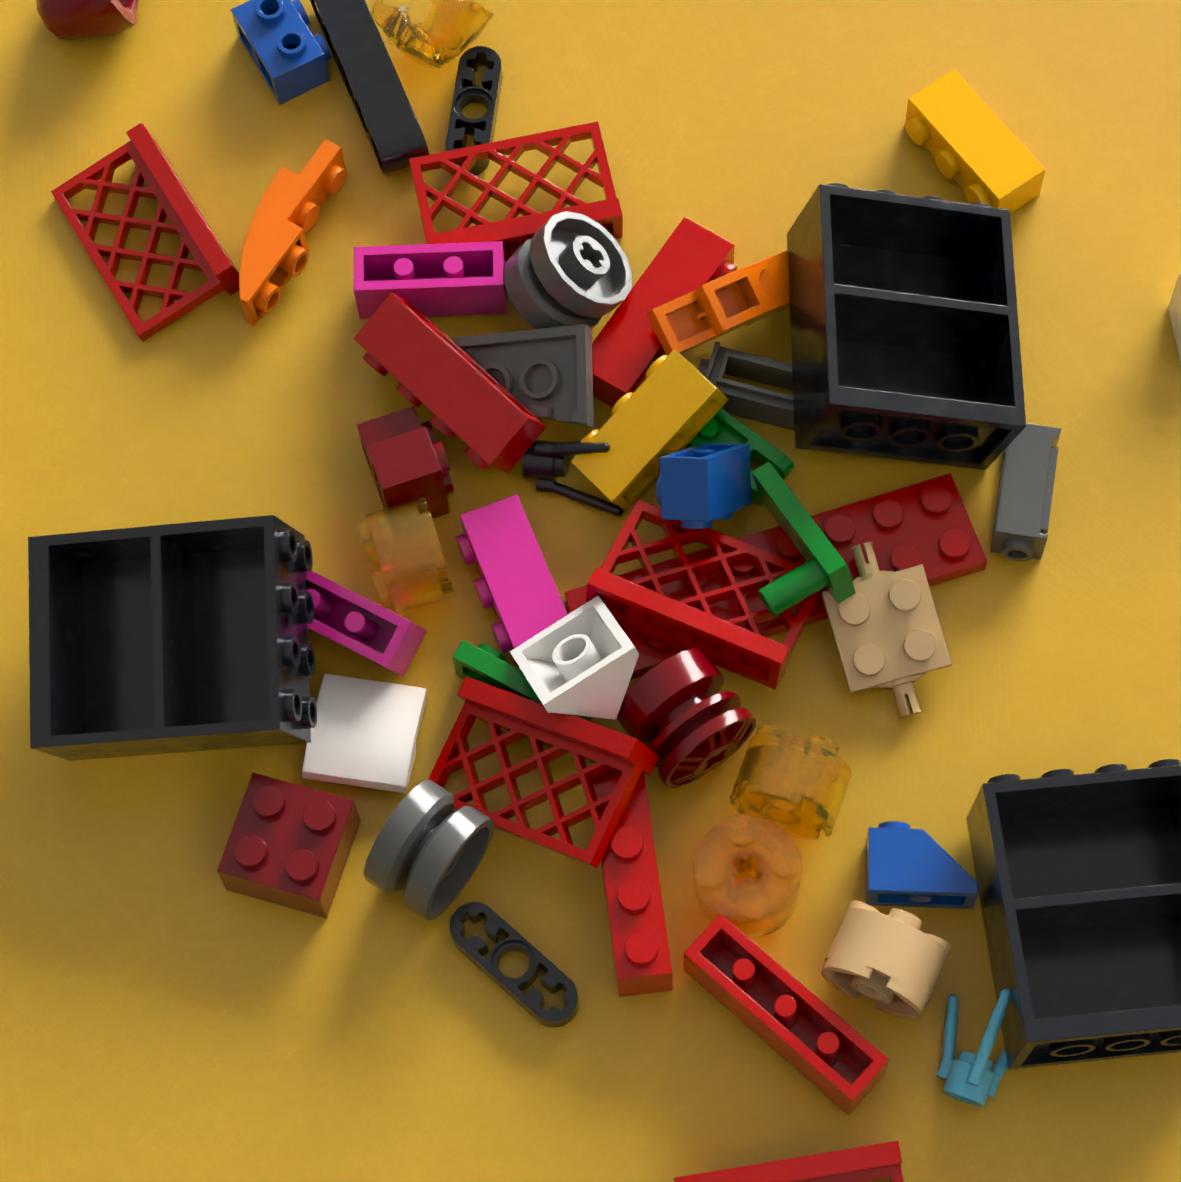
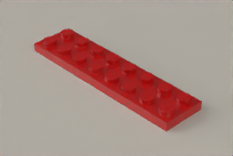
[564,473,987,680]

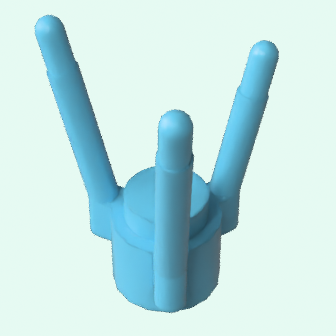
[936,989,1011,1107]

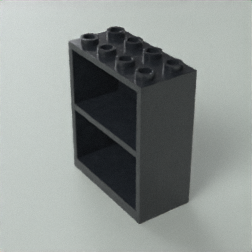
[787,183,1026,470]
[28,515,317,761]
[966,759,1181,1070]

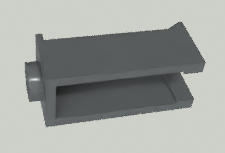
[698,341,795,431]
[990,423,1061,561]

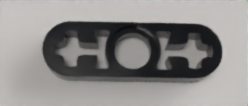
[446,46,503,175]
[450,902,579,1027]

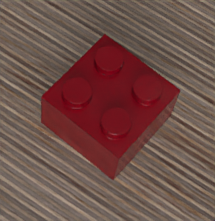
[217,772,361,918]

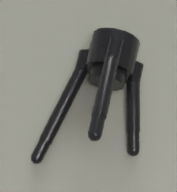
[523,440,623,516]

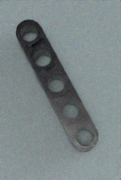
[310,0,429,174]

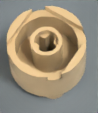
[821,900,952,1019]

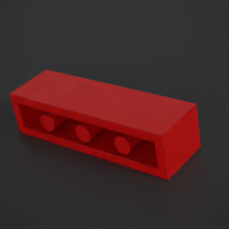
[592,217,737,407]
[353,292,547,473]
[591,770,673,997]
[684,913,889,1115]

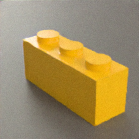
[905,69,1045,214]
[570,349,729,510]

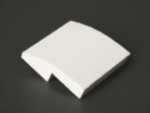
[302,674,427,793]

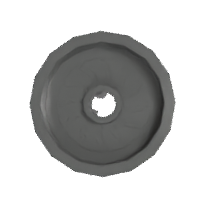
[504,211,632,329]
[363,780,494,921]

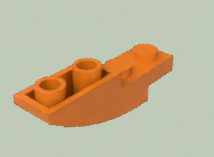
[239,139,347,326]
[646,250,790,356]

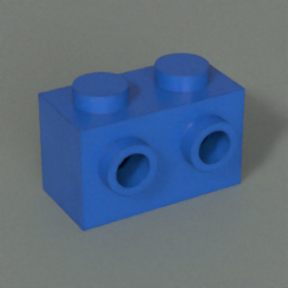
[231,0,331,105]
[656,443,751,529]

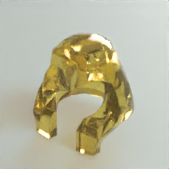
[372,0,494,68]

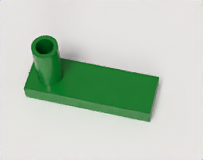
[752,462,856,617]

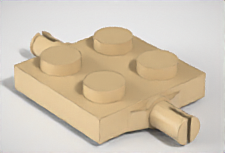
[821,542,952,718]

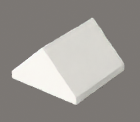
[510,596,639,720]

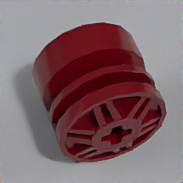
[617,648,756,788]

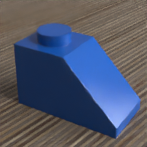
[865,821,978,909]

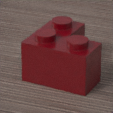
[357,406,454,532]

